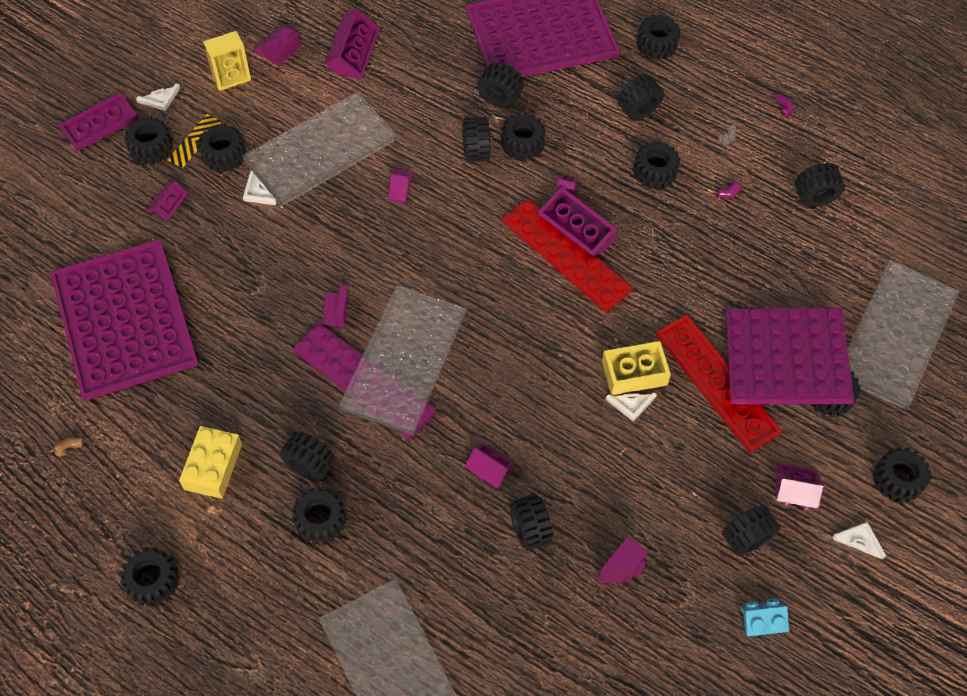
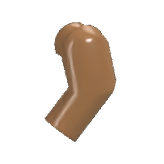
[54,438,85,456]

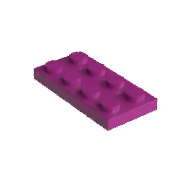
[59,93,139,151]

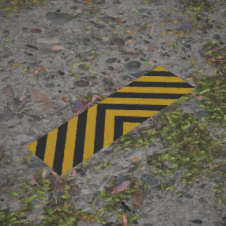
[167,114,222,168]

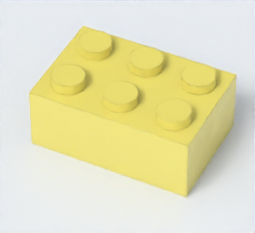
[203,31,251,91]
[602,341,671,395]
[179,426,242,499]

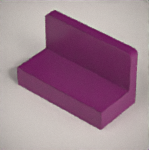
[146,181,188,220]
[322,286,349,328]
[465,443,515,488]

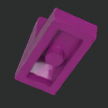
[388,168,413,204]
[557,175,579,196]

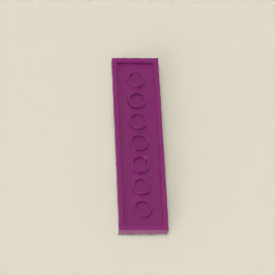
[293,323,436,440]

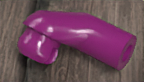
[775,94,793,117]
[717,181,742,198]

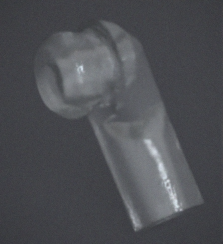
[719,125,736,146]

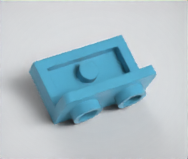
[740,599,789,636]

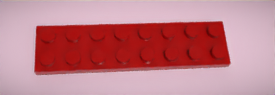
[503,198,632,313]
[656,315,782,454]

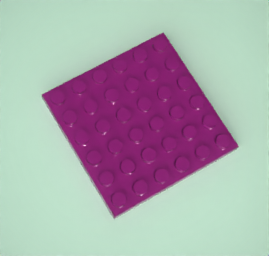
[726,307,854,404]

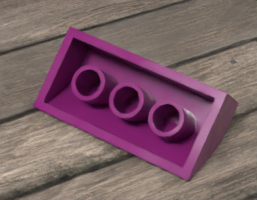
[325,8,380,79]
[538,187,618,256]

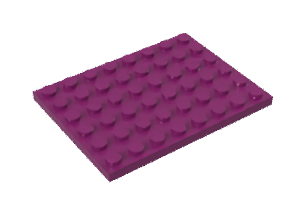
[466,0,620,77]
[50,239,199,401]

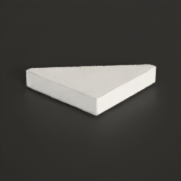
[136,83,180,111]
[243,171,277,205]
[606,393,657,422]
[832,522,886,559]

